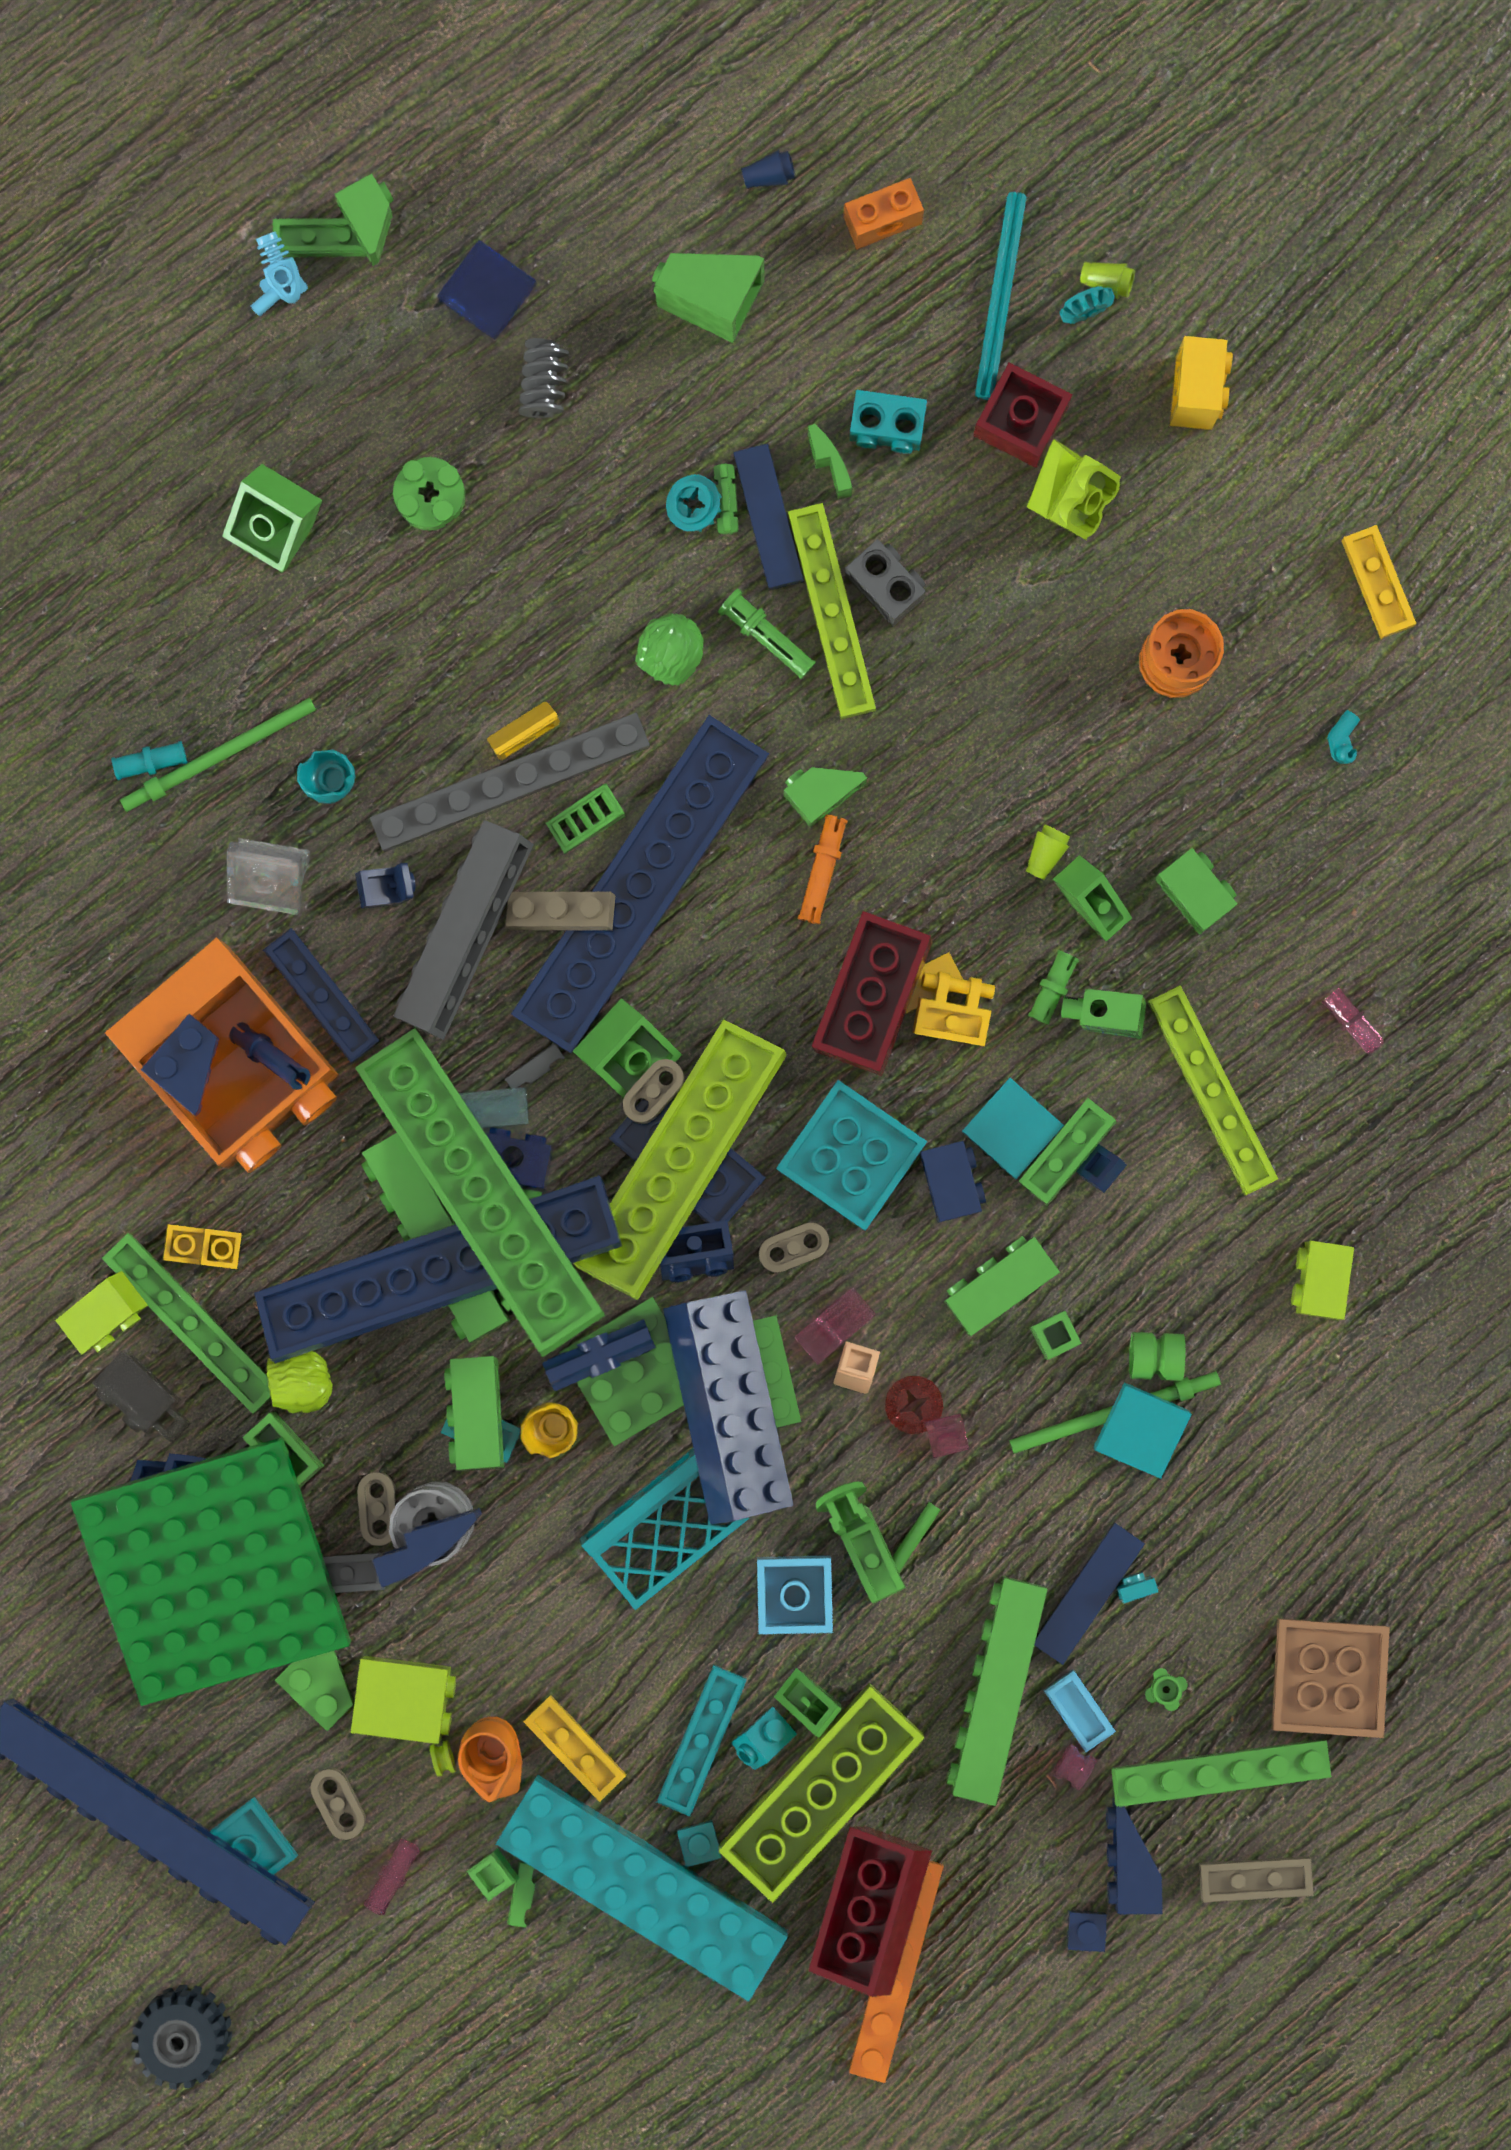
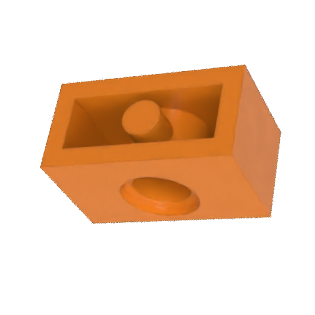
[843,178,924,249]

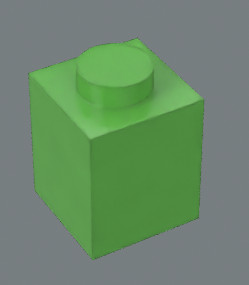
[1029,1311,1082,1360]

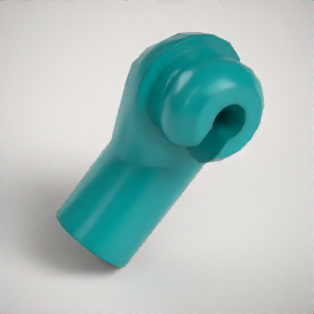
[1327,710,1360,764]

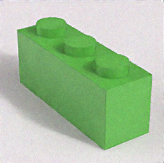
[944,1236,1060,1336]
[444,1356,505,1471]

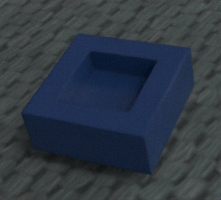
[1076,1144,1127,1193]
[1067,1910,1107,1952]

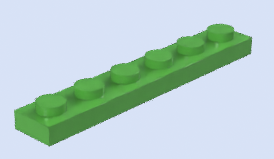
[102,1233,271,1414]
[1111,1739,1331,1807]

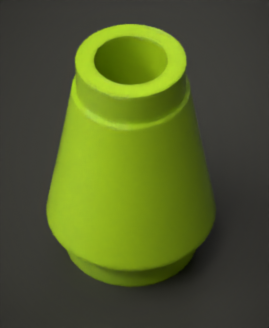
[1080,262,1135,299]
[1025,824,1070,880]

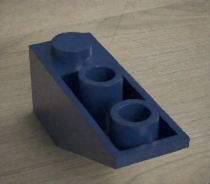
[1106,1797,1162,1914]

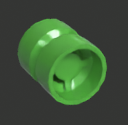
[1129,1332,1186,1381]

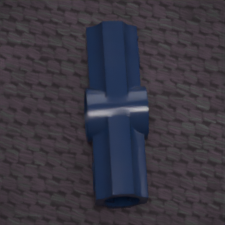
[542,1319,656,1392]

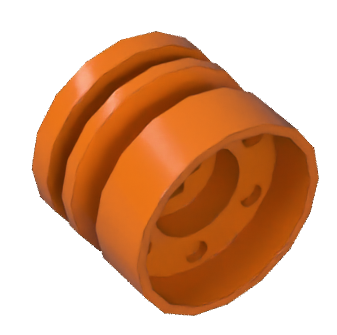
[1139,609,1224,698]

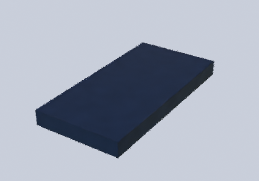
[609,1099,766,1223]

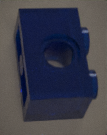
[485,1127,554,1190]

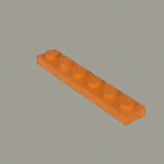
[849,1861,944,2083]

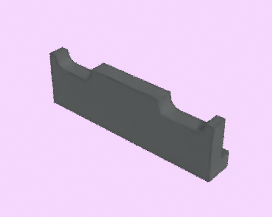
[504,1043,565,1094]

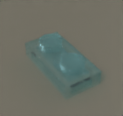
[459,1088,529,1128]

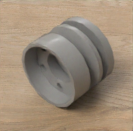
[389,1481,474,1566]

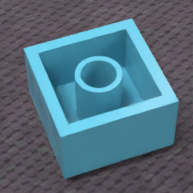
[757,1555,833,1634]

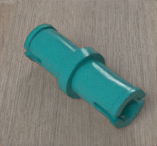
[111,741,188,781]

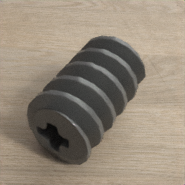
[518,338,569,418]

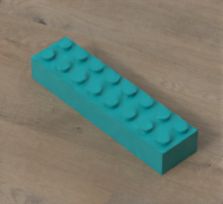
[496,1775,788,2002]

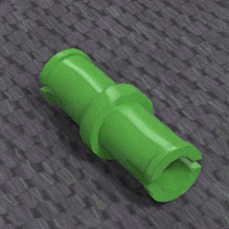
[1028,950,1079,1025]

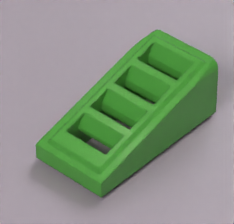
[546,783,626,854]

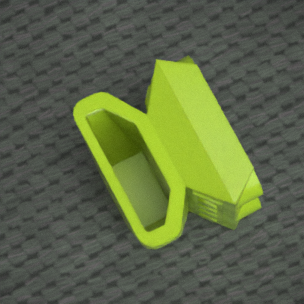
[1027,439,1121,540]

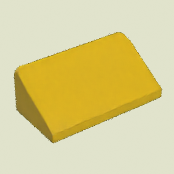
[487,702,560,761]

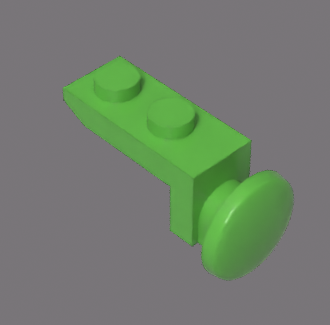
[815,1481,906,1604]

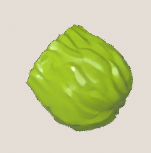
[266,1351,333,1413]

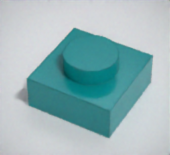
[1116,1572,1159,1603]
[677,1820,722,1867]

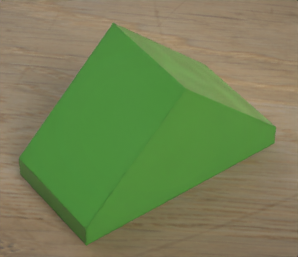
[774,1668,842,1738]

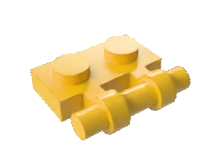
[912,971,995,1046]

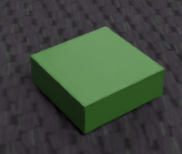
[467,1848,519,1901]

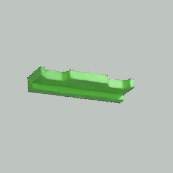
[507,1861,535,1928]

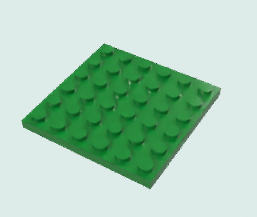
[70,1437,351,1706]

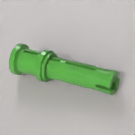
[718,588,816,679]

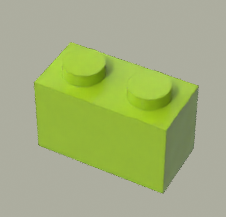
[1291,1241,1354,1320]
[55,1271,148,1355]

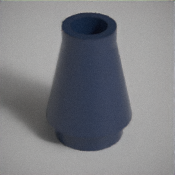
[741,150,796,189]

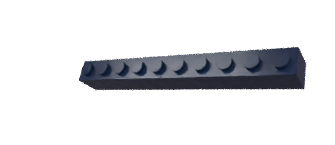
[0,1698,315,1945]

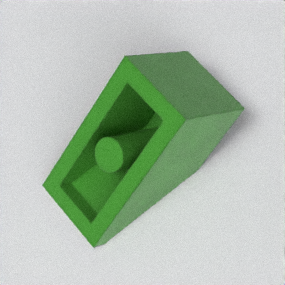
[335,174,394,266]
[784,767,867,828]
[1053,855,1132,941]

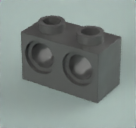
[845,539,926,627]

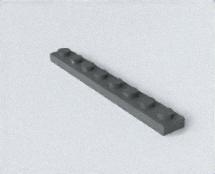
[370,712,651,852]

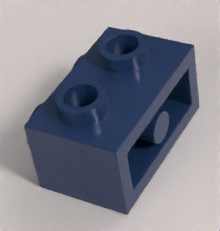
[660,1220,734,1282]

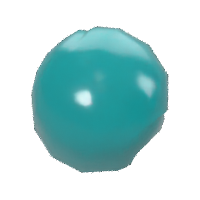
[297,750,356,804]

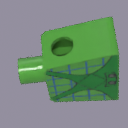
[1061,989,1147,1039]

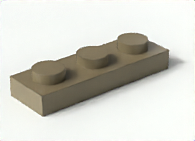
[505,892,616,930]
[1199,1856,1314,1903]

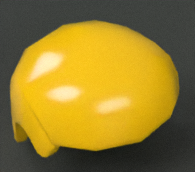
[520,1402,578,1458]

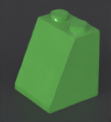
[652,253,764,343]

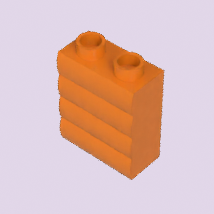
[105,937,339,1173]

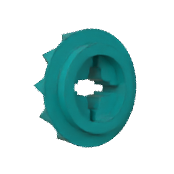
[1059,286,1115,324]
[666,475,722,532]

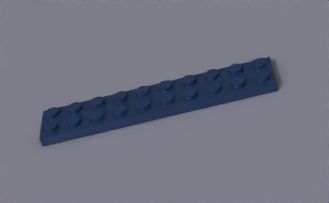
[511,715,769,1054]
[254,1176,622,1363]

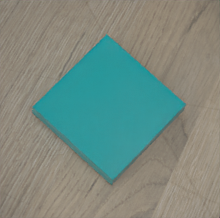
[962,1078,1064,1180]
[1094,1382,1192,1479]
[210,1797,298,1875]

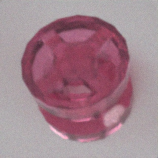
[1053,1744,1097,1791]

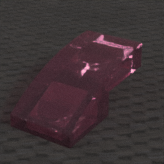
[795,1287,876,1365]

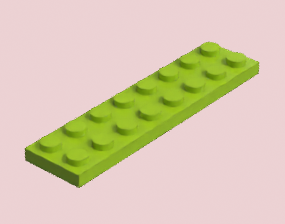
[574,1019,787,1300]

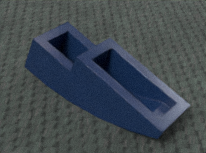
[373,1507,482,1588]

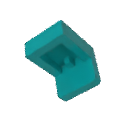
[731,1707,797,1770]

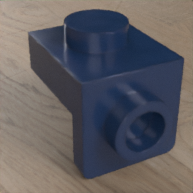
[355,863,415,909]

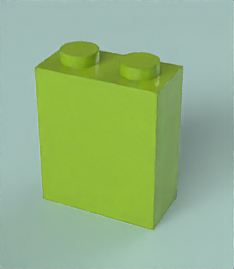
[351,1656,456,1744]

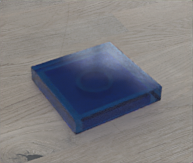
[437,240,537,340]

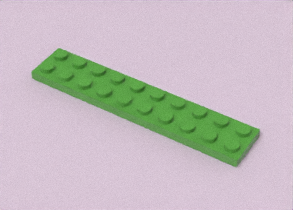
[355,1028,605,1357]

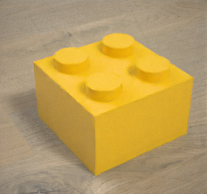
[1170,336,1233,430]

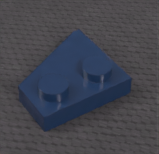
[141,1014,219,1116]

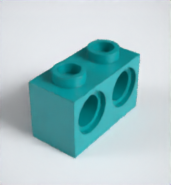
[849,390,927,454]

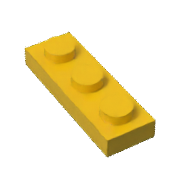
[1341,525,1417,639]
[523,1695,627,1802]

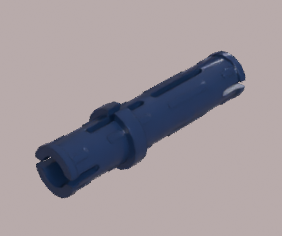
[229,1022,311,1090]

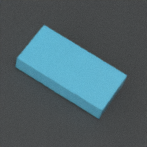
[1043,1670,1116,1752]

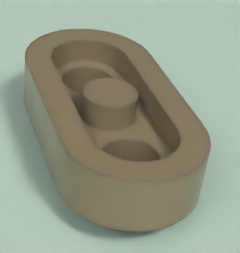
[623,1059,685,1124]
[759,1223,829,1273]
[357,1472,397,1546]
[310,1768,366,1840]

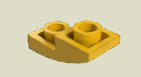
[162,1224,242,1269]

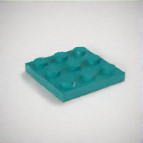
[776,1080,927,1231]

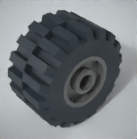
[131,1985,232,2090]

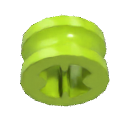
[430,1740,456,1777]

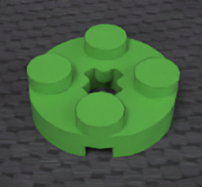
[393,457,466,531]

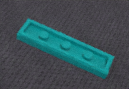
[656,1664,747,1817]

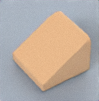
[833,1341,880,1394]

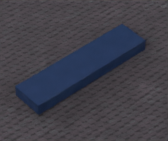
[733,443,803,591]
[263,928,381,1064]
[1034,1522,1145,1665]

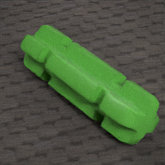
[713,463,739,535]

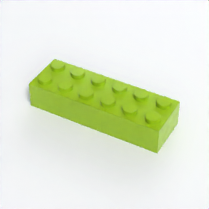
[718,1683,924,1903]

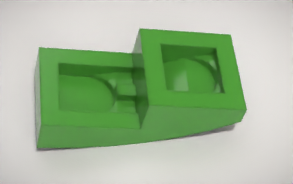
[808,424,852,500]

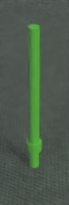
[120,697,316,812]
[1009,1371,1221,1454]

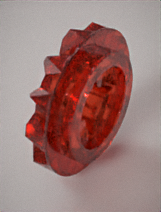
[885,1376,943,1434]

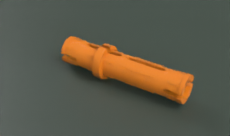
[797,814,848,925]

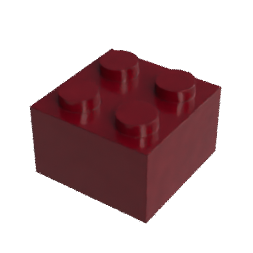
[973,362,1073,468]

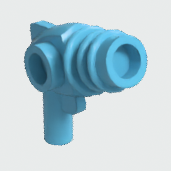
[251,231,308,316]

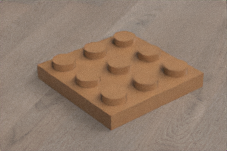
[1271,1618,1390,1738]

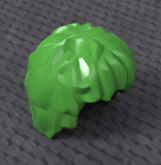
[635,613,704,686]

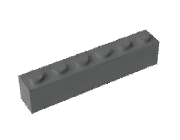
[393,820,534,1040]

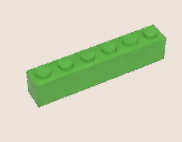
[361,1133,510,1343]
[946,1576,1047,1806]

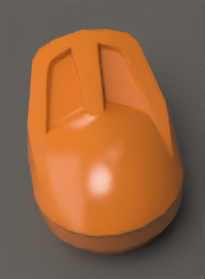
[458,1716,522,1802]

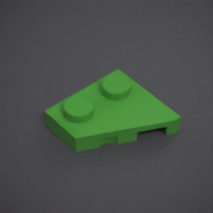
[275,1651,354,1731]

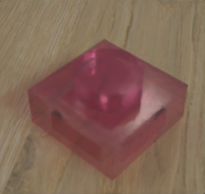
[925,1413,969,1458]

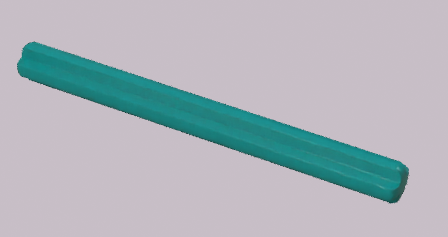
[975,192,1027,400]

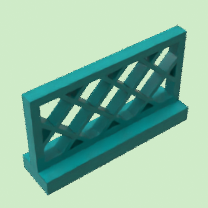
[579,1448,749,1610]

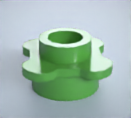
[1145,1668,1187,1711]

